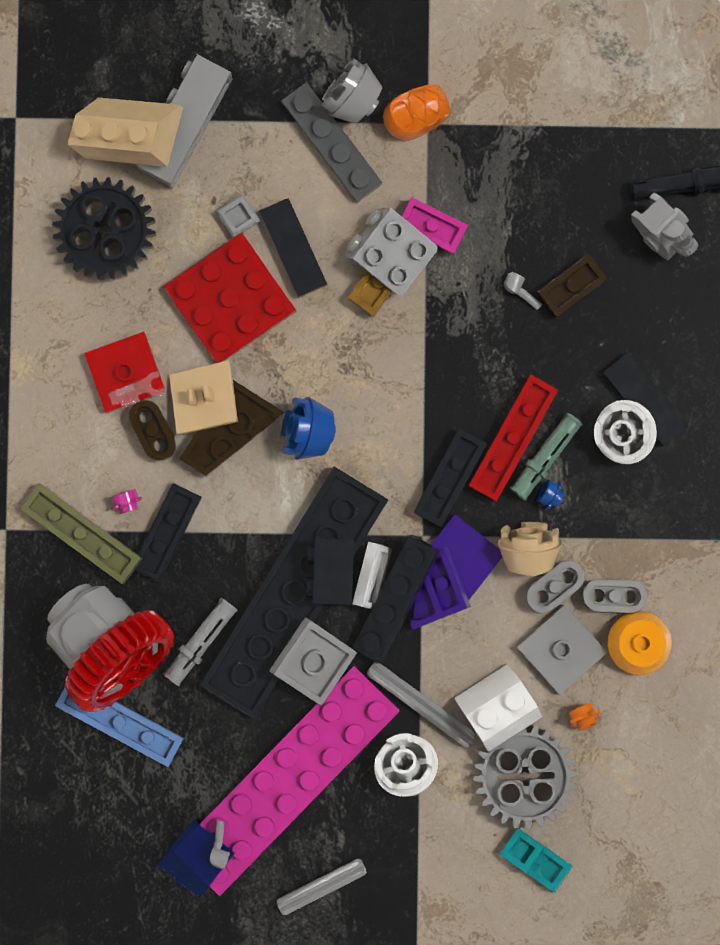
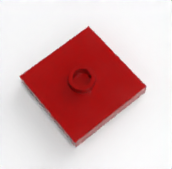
[84,332,166,414]

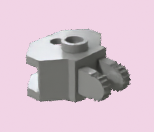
[631,193,699,260]

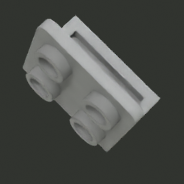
[344,208,437,295]

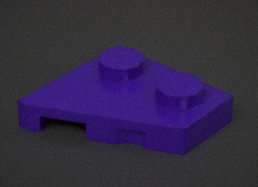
[411,547,471,630]

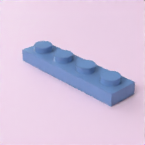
[55,688,184,767]

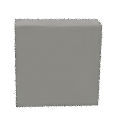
[217,194,260,238]

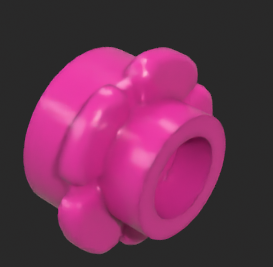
[111,489,142,514]

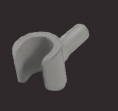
[504,272,542,310]
[210,821,230,869]

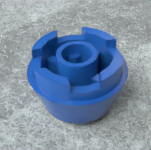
[281,397,336,460]

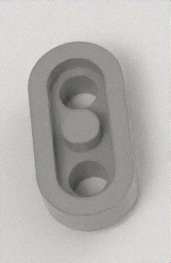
[526,561,584,613]
[582,579,647,613]

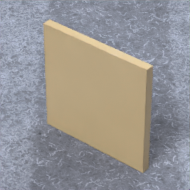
[169,360,238,435]

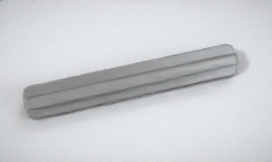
[367,662,476,748]

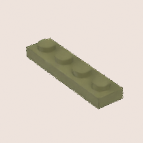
[20,483,143,584]

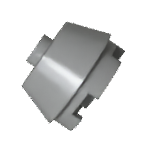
[321,58,382,123]

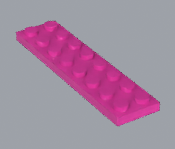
[174,666,400,896]

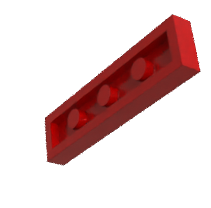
[468,374,558,502]

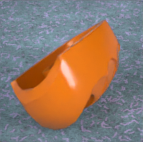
[383,84,450,142]

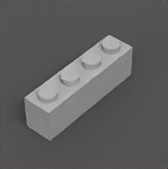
[137,54,233,189]

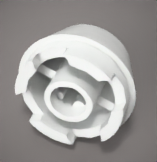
[594,400,657,464]
[374,733,438,796]

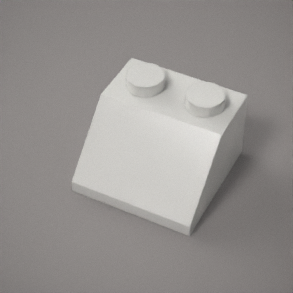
[454,664,542,752]

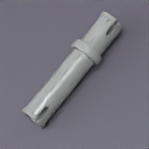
[163,597,238,686]

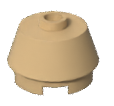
[498,522,562,576]

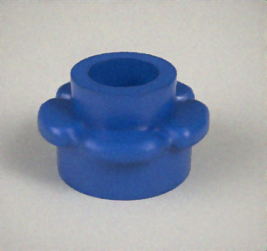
[536,480,564,510]

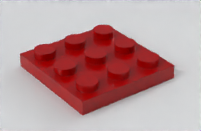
[164,233,297,363]

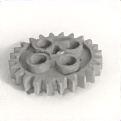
[473,725,578,829]

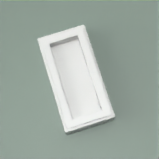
[352,542,392,609]

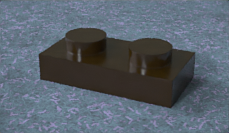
[537,254,608,318]

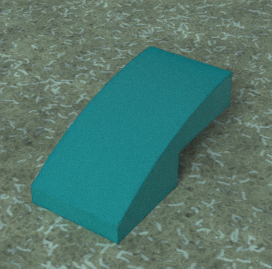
[500,828,573,893]

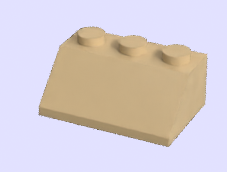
[67,98,183,167]

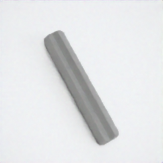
[277,859,367,915]

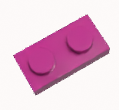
[402,197,468,255]

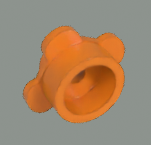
[569,703,601,731]

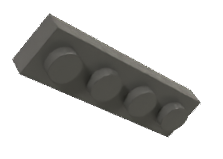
[281,82,383,203]

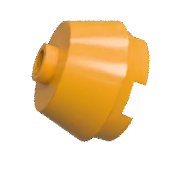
[607,611,672,675]

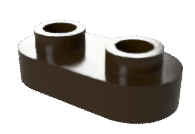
[129,400,176,461]

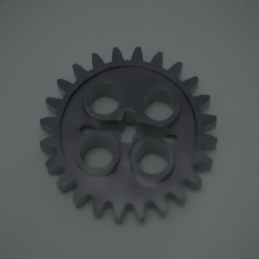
[52,177,156,281]

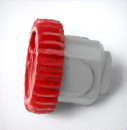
[46,584,175,712]

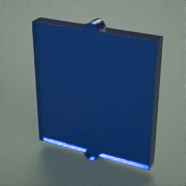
[158,820,235,898]

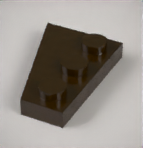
[179,380,285,477]

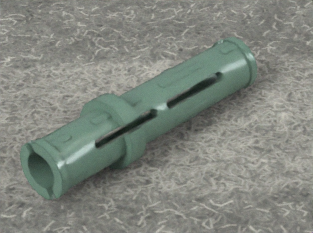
[509,412,583,501]

